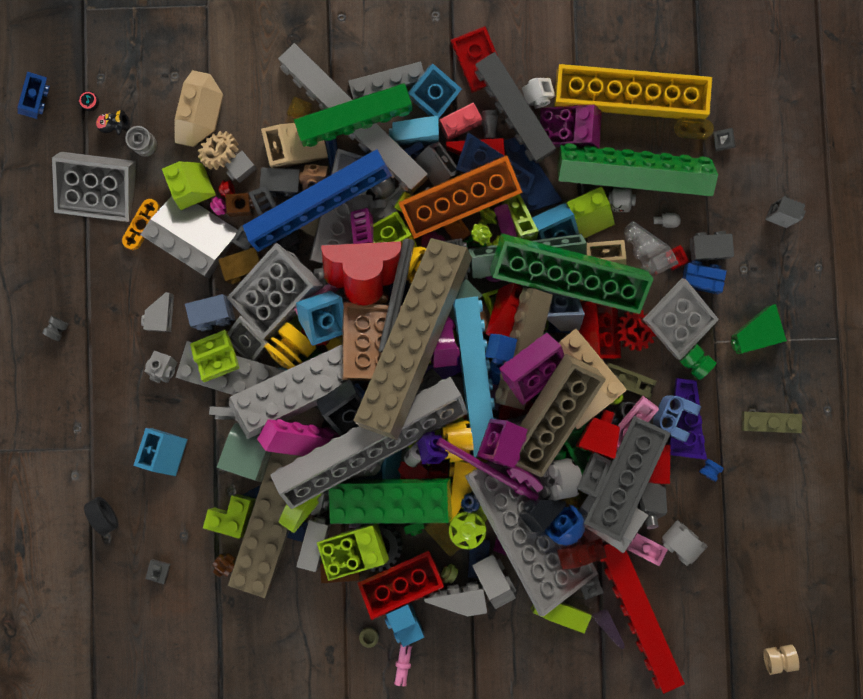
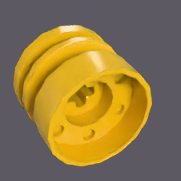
[264,322,317,369]

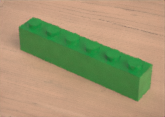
[294,83,413,147]

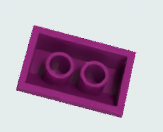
[499,333,564,405]

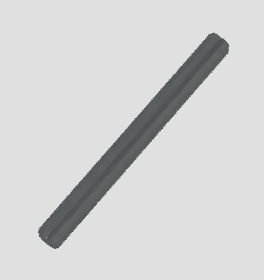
[379,239,415,353]

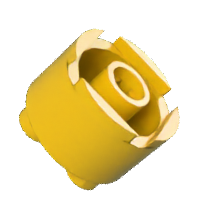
[441,420,474,463]

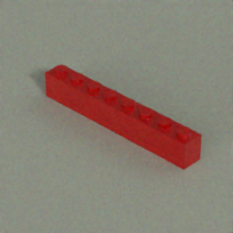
[596,541,685,694]

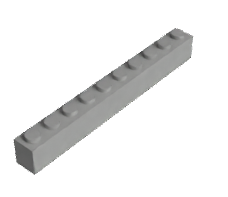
[278,43,428,194]

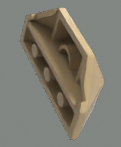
[175,70,224,147]

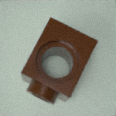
[225,193,255,217]

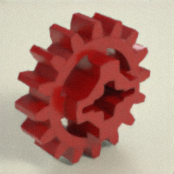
[615,310,656,351]

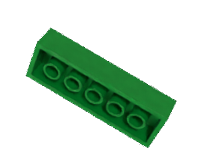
[329,478,452,524]

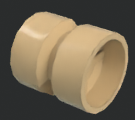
[763,645,799,675]

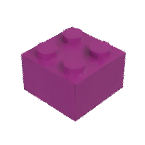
[477,419,528,468]

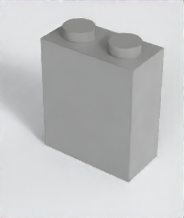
[296,515,331,572]

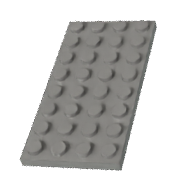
[465,461,598,616]

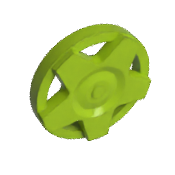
[449,512,486,549]

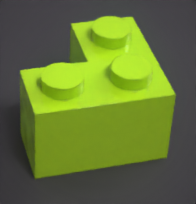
[203,494,256,539]

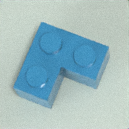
[384,603,425,647]

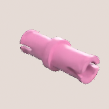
[394,644,412,686]

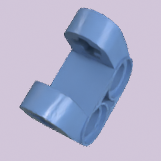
[653,395,701,442]

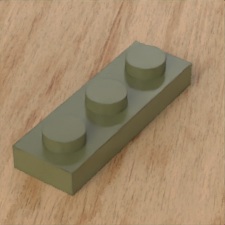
[742,412,802,433]

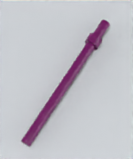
[437,438,539,501]

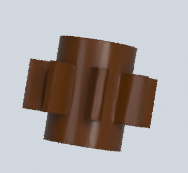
[212,553,235,578]

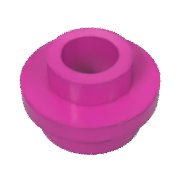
[210,197,227,216]

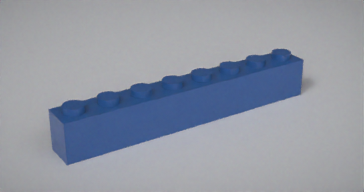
[243,149,392,252]

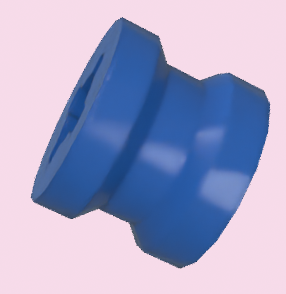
[699,459,724,482]

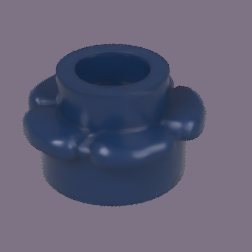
[461,493,480,513]

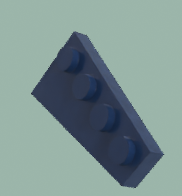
[456,132,535,194]
[504,137,562,213]

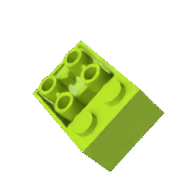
[317,523,389,581]

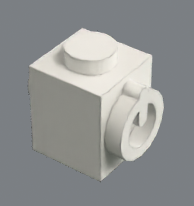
[522,78,556,109]

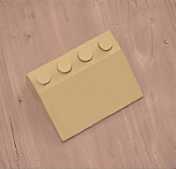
[559,329,627,429]

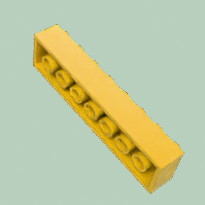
[554,64,712,121]

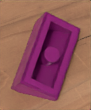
[494,204,517,237]

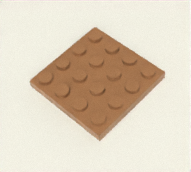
[342,303,423,384]

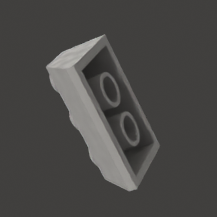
[579,495,648,553]

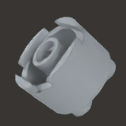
[540,458,582,501]
[661,520,708,566]

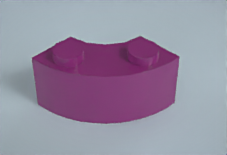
[431,316,460,368]

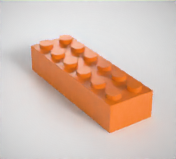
[399,156,522,239]

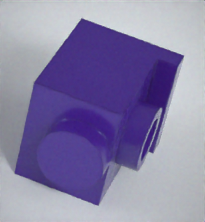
[417,432,448,464]

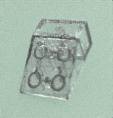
[624,221,679,277]

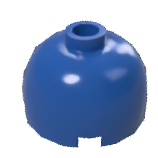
[545,505,585,546]

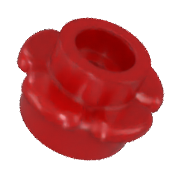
[219,180,235,198]

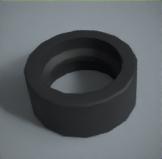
[84,496,118,536]

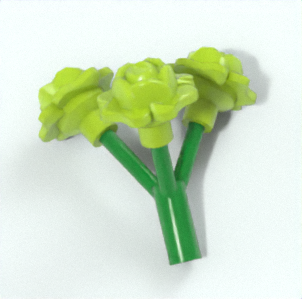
[463,207,500,248]

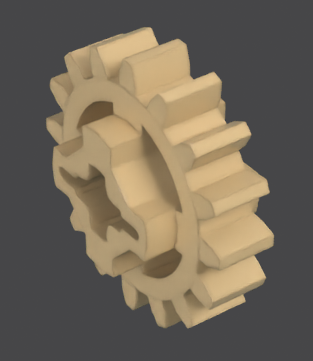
[198,131,239,170]

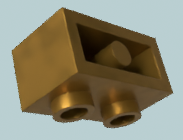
[218,247,261,285]

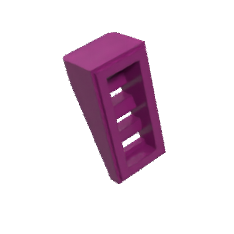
[351,208,374,244]

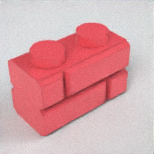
[439,102,482,141]

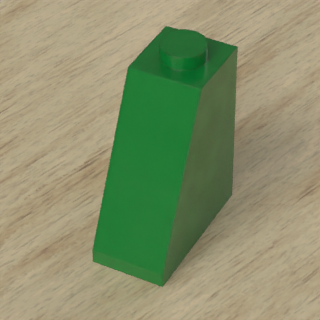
[731,304,787,354]

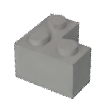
[472,555,516,609]

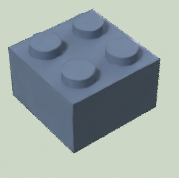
[185,294,235,332]

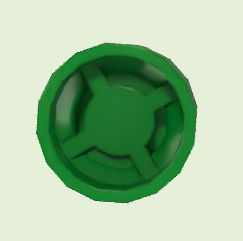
[679,344,717,380]

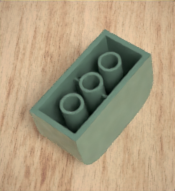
[216,423,272,482]

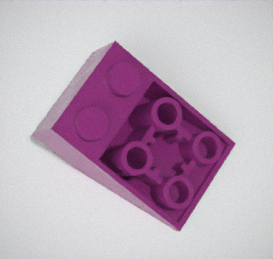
[540,104,602,148]

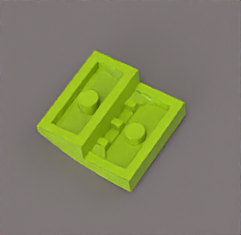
[190,330,240,383]

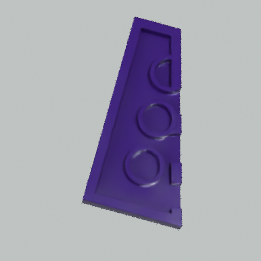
[668,378,707,460]

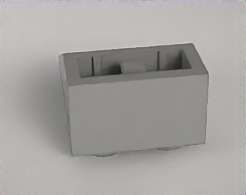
[424,581,487,617]

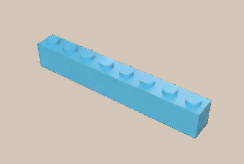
[453,296,496,457]

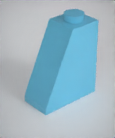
[389,116,439,146]

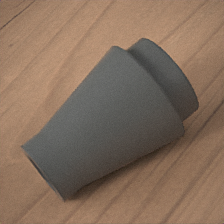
[481,110,499,139]

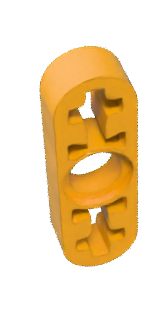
[122,199,160,250]

